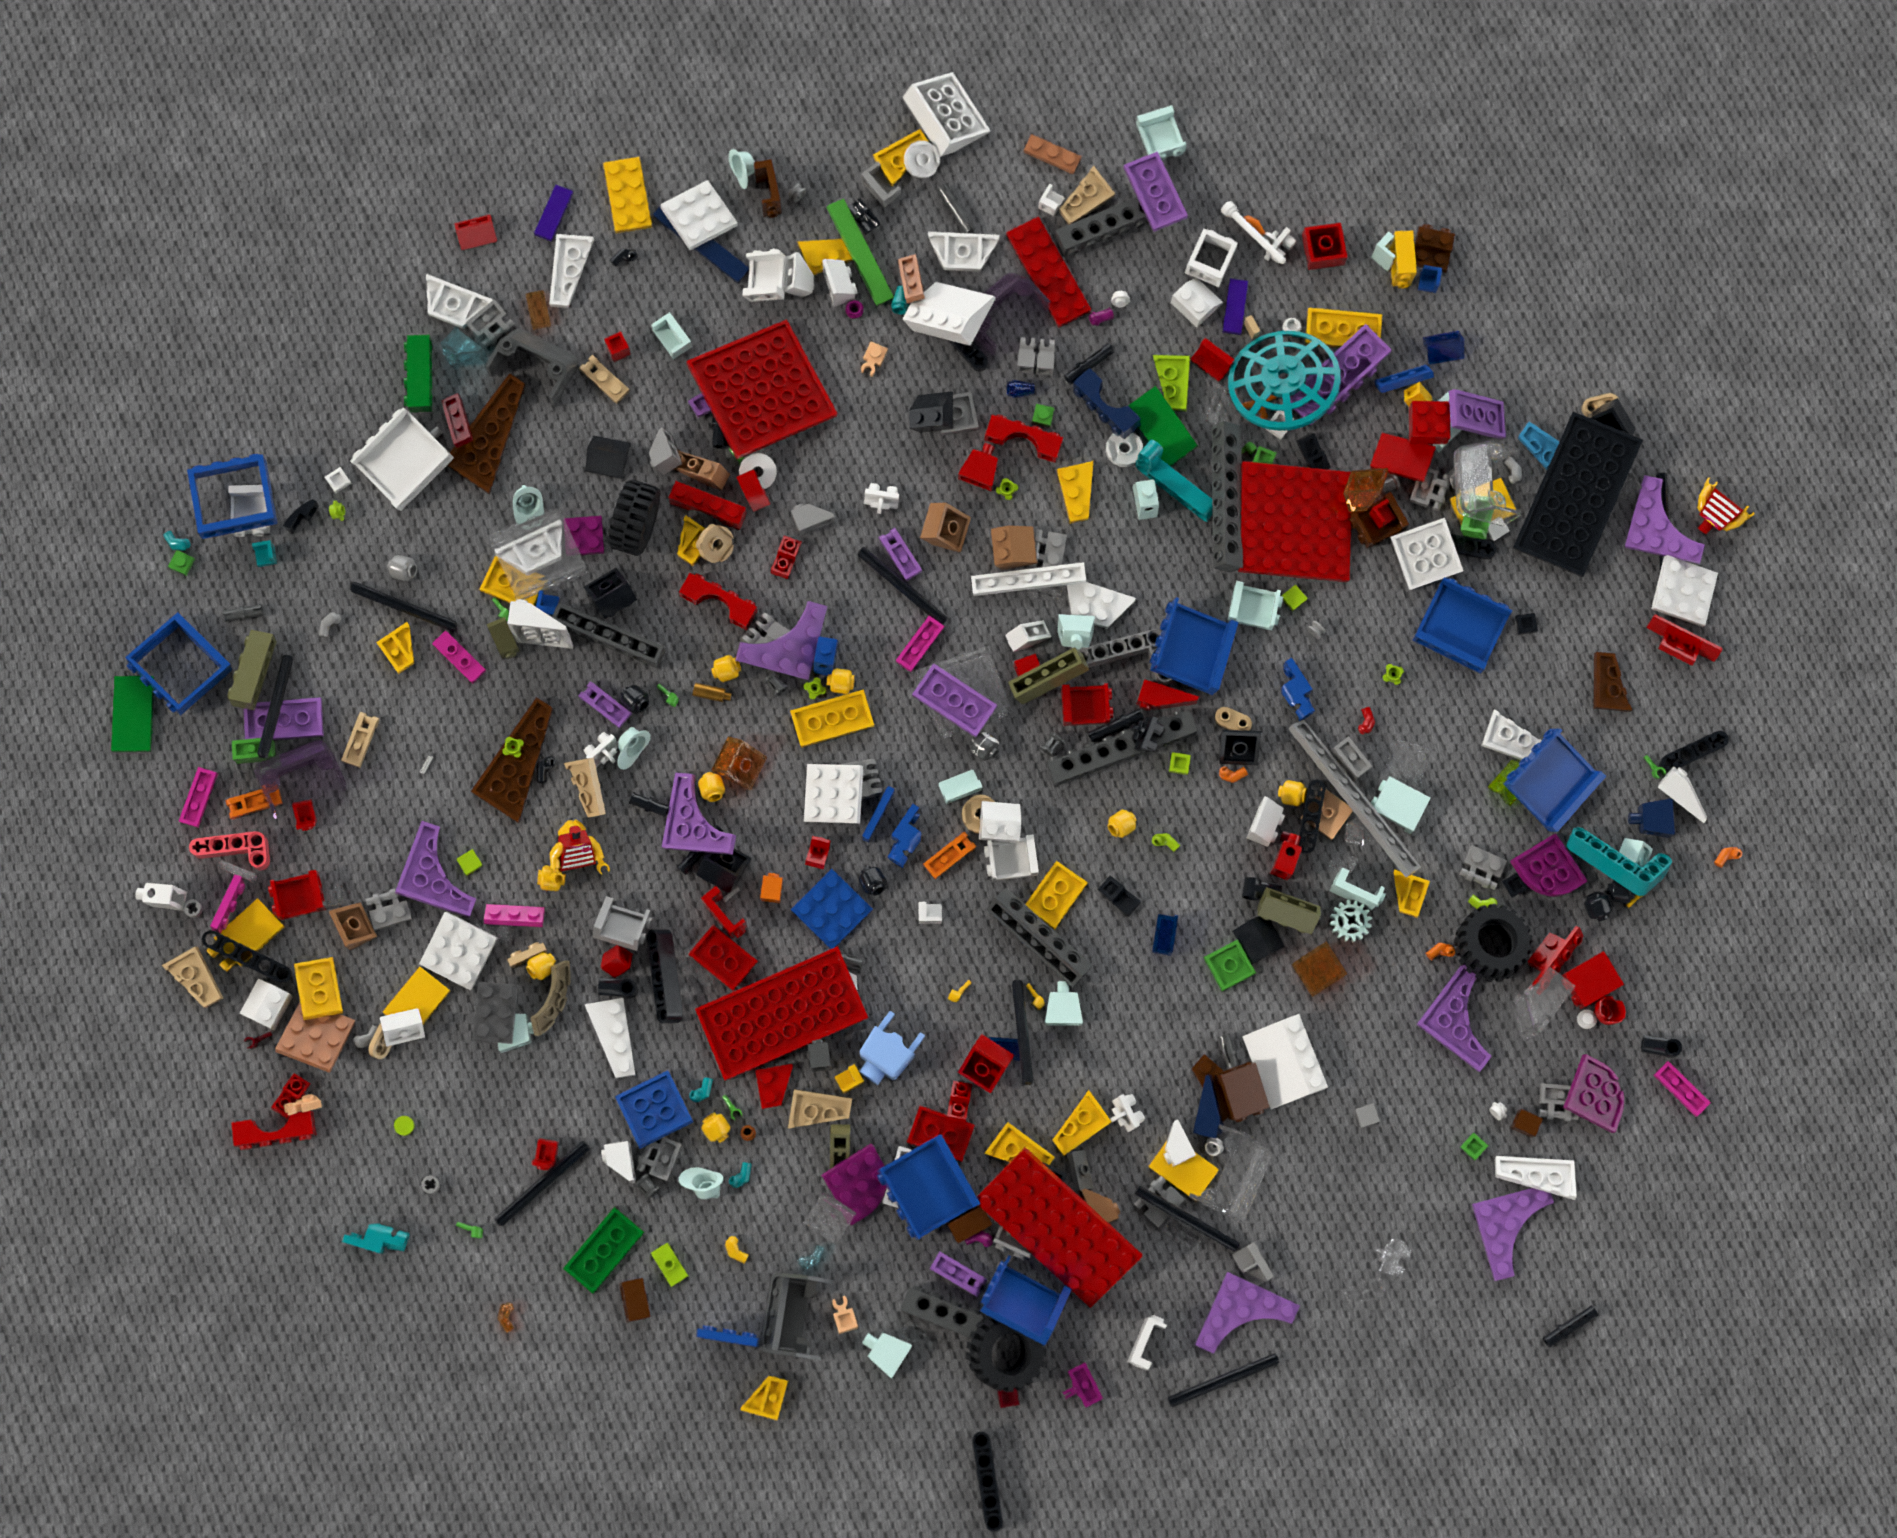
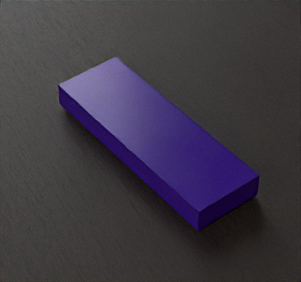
[534,184,573,242]
[1222,278,1248,335]

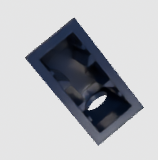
[1628,799,1675,838]

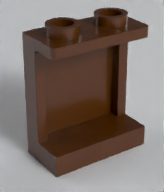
[754,159,782,218]
[1349,492,1409,549]
[1214,1062,1270,1122]

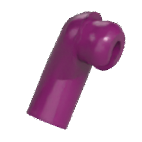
[964,1231,993,1247]

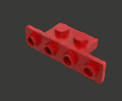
[1647,614,1722,666]
[1527,926,1584,995]

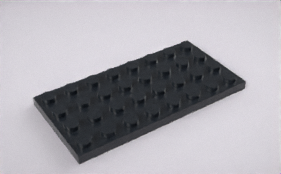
[1513,411,1643,577]

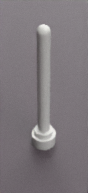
[1221,201,1286,264]

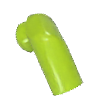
[1152,833,1181,852]

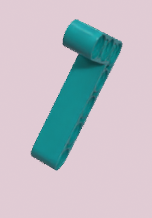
[1136,439,1213,522]
[1566,827,1672,896]

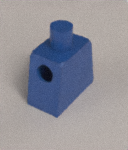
[814,636,839,676]

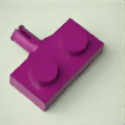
[1062,1362,1103,1408]

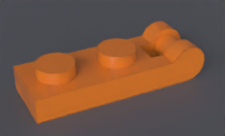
[225,785,283,819]
[923,832,977,879]

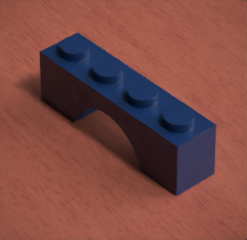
[1073,368,1141,439]

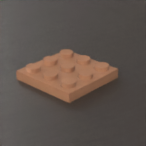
[275,1002,355,1073]

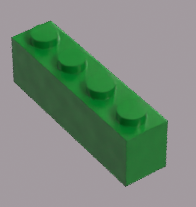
[404,335,432,413]

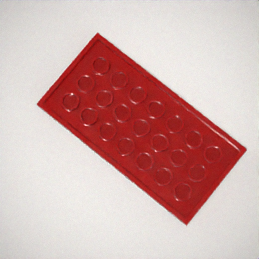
[695,946,869,1081]
[976,1147,1143,1308]

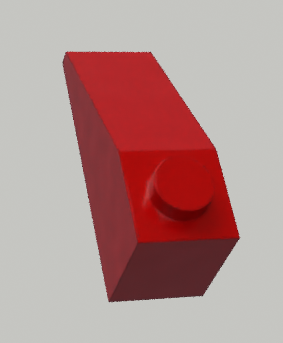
[1136,679,1199,711]

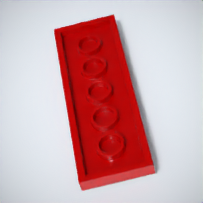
[1006,216,1091,328]

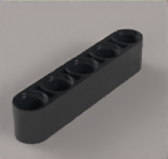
[647,929,683,1024]
[202,930,292,983]
[972,1431,1003,1532]

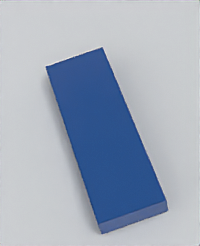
[1374,365,1434,393]
[862,786,895,843]

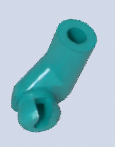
[163,531,191,551]
[689,1077,713,1103]
[728,1162,752,1188]

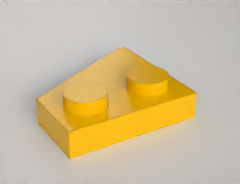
[376,622,415,674]
[740,1376,788,1420]

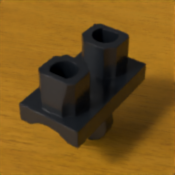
[848,198,880,235]
[1130,716,1164,752]

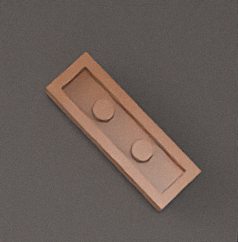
[1024,134,1082,175]
[898,254,925,303]

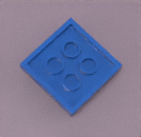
[791,869,873,949]
[615,1070,693,1149]
[696,1325,760,1348]

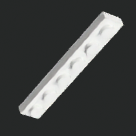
[971,562,1086,596]

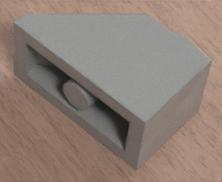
[649,428,682,475]
[791,504,835,536]

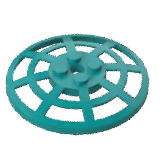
[1228,331,1341,431]

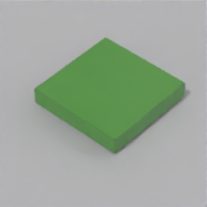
[1203,939,1256,992]

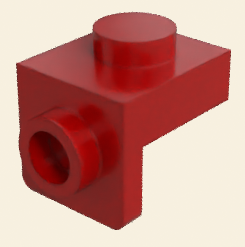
[292,799,317,831]
[805,836,831,870]
[531,1138,559,1170]

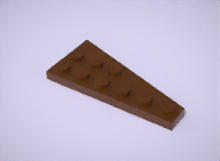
[447,373,525,495]
[471,697,553,824]

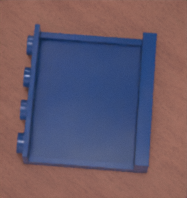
[1412,577,1513,674]
[1150,597,1239,695]
[1504,729,1606,832]
[877,1134,980,1240]
[980,1255,1072,1346]

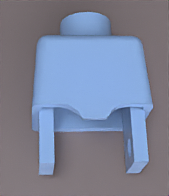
[859,1011,925,1085]

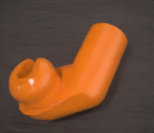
[1244,216,1265,236]
[1219,766,1248,783]
[1714,847,1742,868]
[1426,943,1456,961]

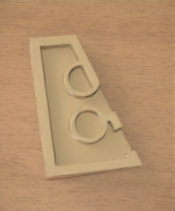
[1059,166,1115,225]
[564,757,606,817]
[162,947,223,1008]
[788,1089,852,1128]

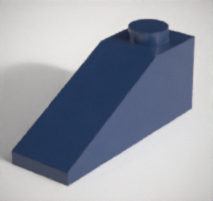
[1193,1074,1224,1139]

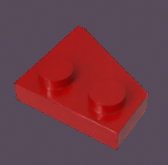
[755,1064,793,1109]

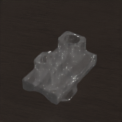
[1377,1239,1412,1276]

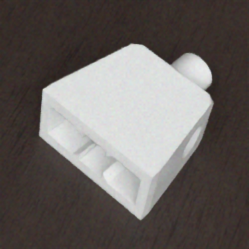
[135,883,187,911]

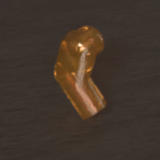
[497,1302,515,1333]

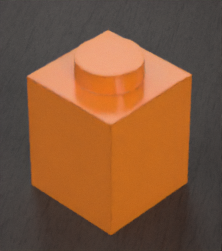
[760,873,783,903]

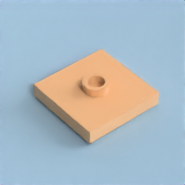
[1300,789,1352,841]

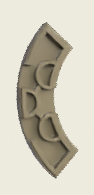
[531,960,571,1036]

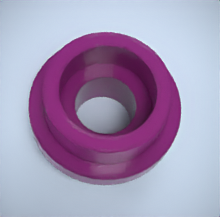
[845,300,864,319]

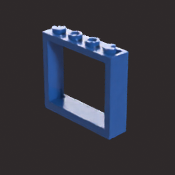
[187,454,278,539]
[125,612,232,716]

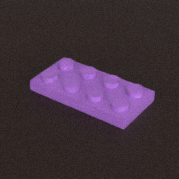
[1123,151,1188,232]
[1449,389,1506,439]
[912,663,997,738]
[244,697,324,740]

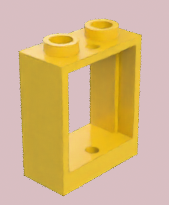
[1389,230,1417,289]

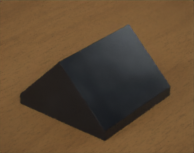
[585,435,630,479]
[1219,730,1261,765]
[1232,916,1285,964]

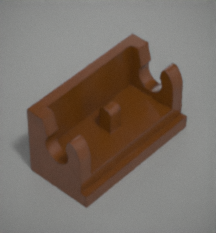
[946,1205,993,1243]
[619,1278,651,1323]

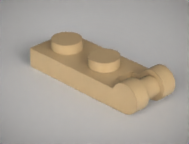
[579,355,630,404]
[341,712,379,768]

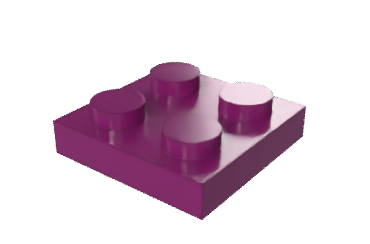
[564,515,605,557]

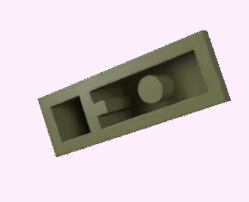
[487,617,520,659]
[830,1124,850,1169]

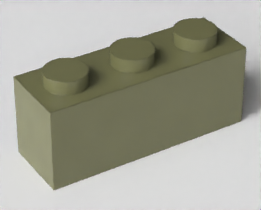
[1257,887,1321,935]

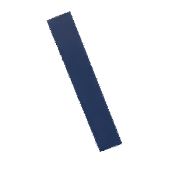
[653,201,749,284]

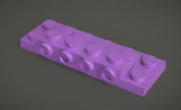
[1290,324,1392,426]

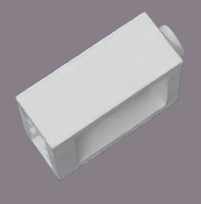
[1185,229,1238,287]

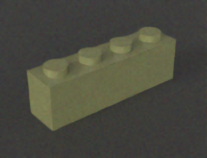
[227,630,277,711]
[1008,647,1089,705]

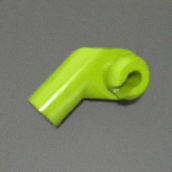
[1467,894,1497,909]

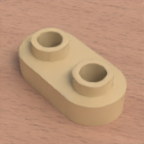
[1581,393,1619,417]
[1215,707,1252,731]
[368,1023,392,1059]

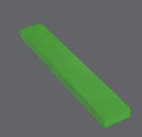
[826,198,894,306]

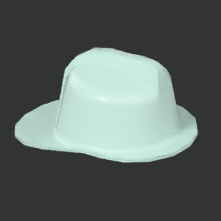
[729,149,755,189]
[513,485,544,528]
[617,727,650,770]
[679,1167,723,1199]

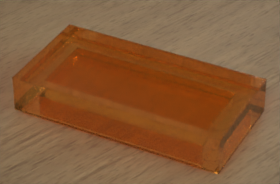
[525,290,551,330]

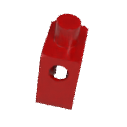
[958,443,998,491]
[1270,833,1302,881]

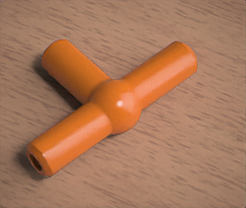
[1242,395,1276,419]

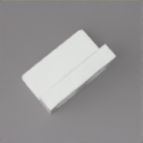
[380,1008,425,1047]

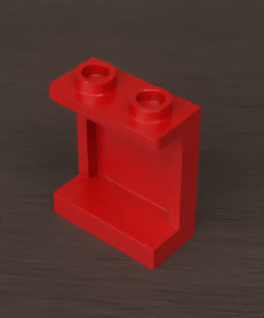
[1061,683,1113,726]
[268,870,327,920]
[701,886,747,939]
[1561,951,1624,1009]

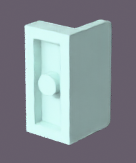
[1371,232,1396,272]
[938,770,982,805]
[1619,838,1653,867]

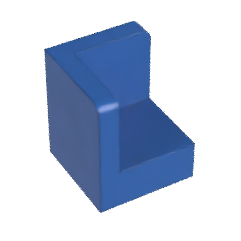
[1418,265,1442,293]
[536,590,560,617]

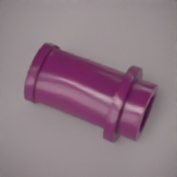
[1089,307,1114,326]

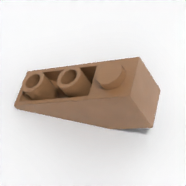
[674,450,730,490]

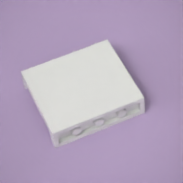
[350,408,454,511]

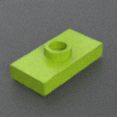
[651,1242,688,1287]

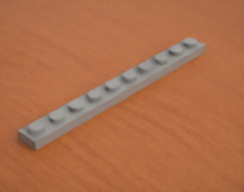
[1289,720,1422,877]

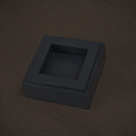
[1515,613,1538,635]

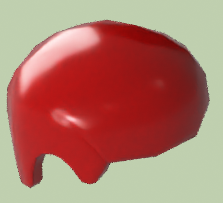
[1595,996,1626,1025]

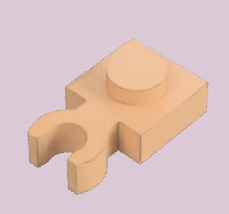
[861,342,888,377]
[284,1094,322,1115]
[832,1296,858,1334]

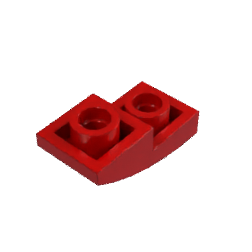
[736,469,771,512]
[770,535,802,579]
[271,1073,311,1119]
[946,1081,973,1124]

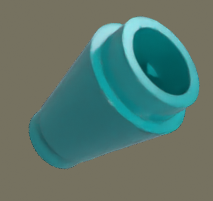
[891,285,909,315]

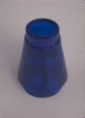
[1007,380,1035,398]

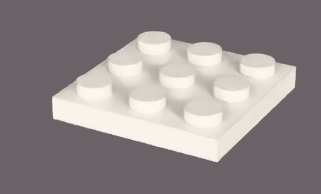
[661,180,737,250]
[1390,518,1463,590]
[1651,555,1718,627]
[804,764,863,824]
[419,912,498,990]

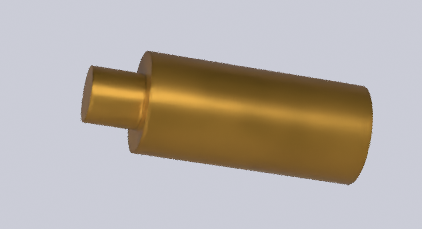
[693,682,732,702]

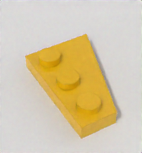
[873,129,929,187]
[797,239,853,275]
[1057,461,1093,524]
[1052,1090,1112,1156]
[984,1122,1055,1165]

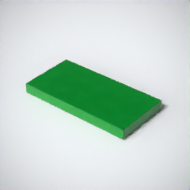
[1128,386,1199,466]
[111,676,154,752]
[563,1207,645,1294]

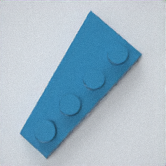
[1518,421,1559,470]

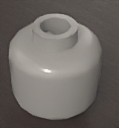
[387,555,417,582]

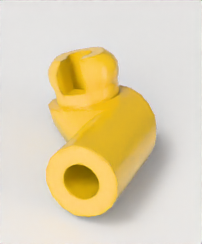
[725,1236,749,1264]

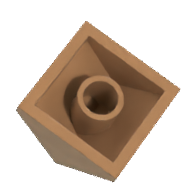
[329,902,377,950]

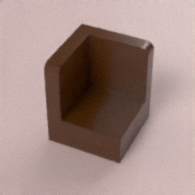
[1511,1109,1543,1138]

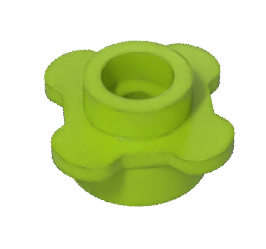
[996,478,1018,500]
[329,500,346,521]
[1383,664,1404,685]
[804,677,826,700]
[502,737,524,758]

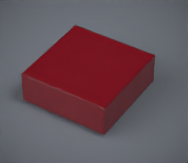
[997,1389,1020,1408]

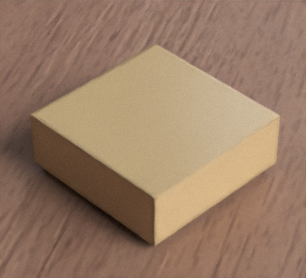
[1244,315,1260,340]

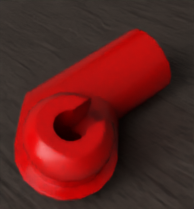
[1358,707,1375,735]

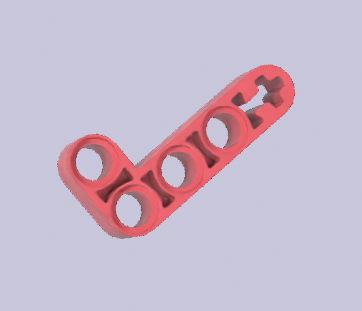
[189,831,270,871]

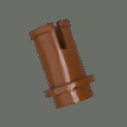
[740,1125,756,1141]

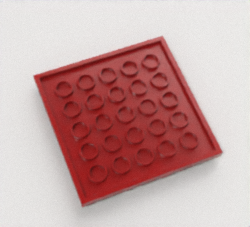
[686,319,838,459]
[1238,461,1352,582]

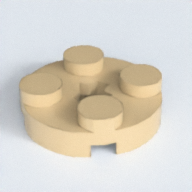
[696,524,734,563]
[962,795,995,834]

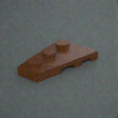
[1593,652,1632,712]
[1191,1054,1230,1122]

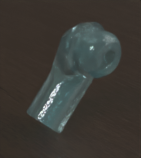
[798,1245,825,1269]

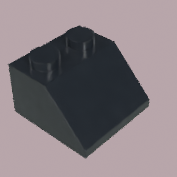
[909,391,953,432]
[1587,398,1636,435]
[584,568,637,619]
[696,848,752,894]

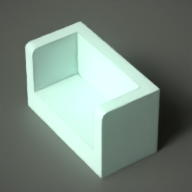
[651,312,692,359]

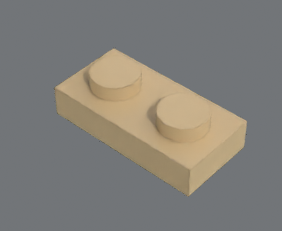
[507,942,548,969]

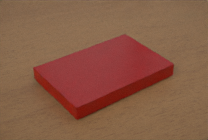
[1370,433,1436,483]
[688,925,758,992]
[907,1105,975,1162]

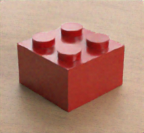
[1302,222,1348,270]
[1409,401,1450,445]
[957,1034,1015,1094]

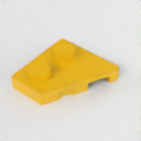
[677,515,705,566]
[1393,869,1430,918]

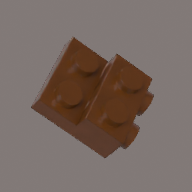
[1414,224,1455,273]

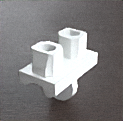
[1263,227,1296,263]
[864,483,899,514]
[584,732,618,768]
[1110,1094,1145,1132]

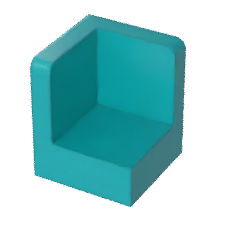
[252,540,277,567]

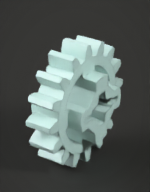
[1329,900,1372,942]

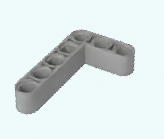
[1079,629,1172,686]

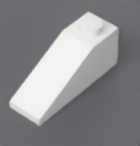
[1658,766,1707,823]

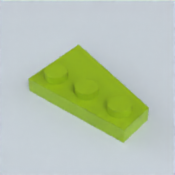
[1153,355,1190,411]

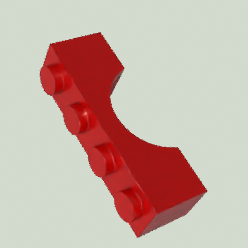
[984,414,1063,463]
[668,481,747,530]
[679,573,758,631]
[231,1110,316,1150]

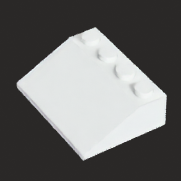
[903,72,990,156]
[903,282,996,346]
[507,599,574,649]
[1242,1014,1328,1110]

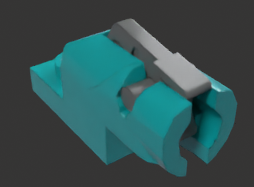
[342,1220,410,1254]

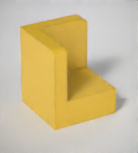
[1404,381,1432,406]
[835,1064,864,1094]

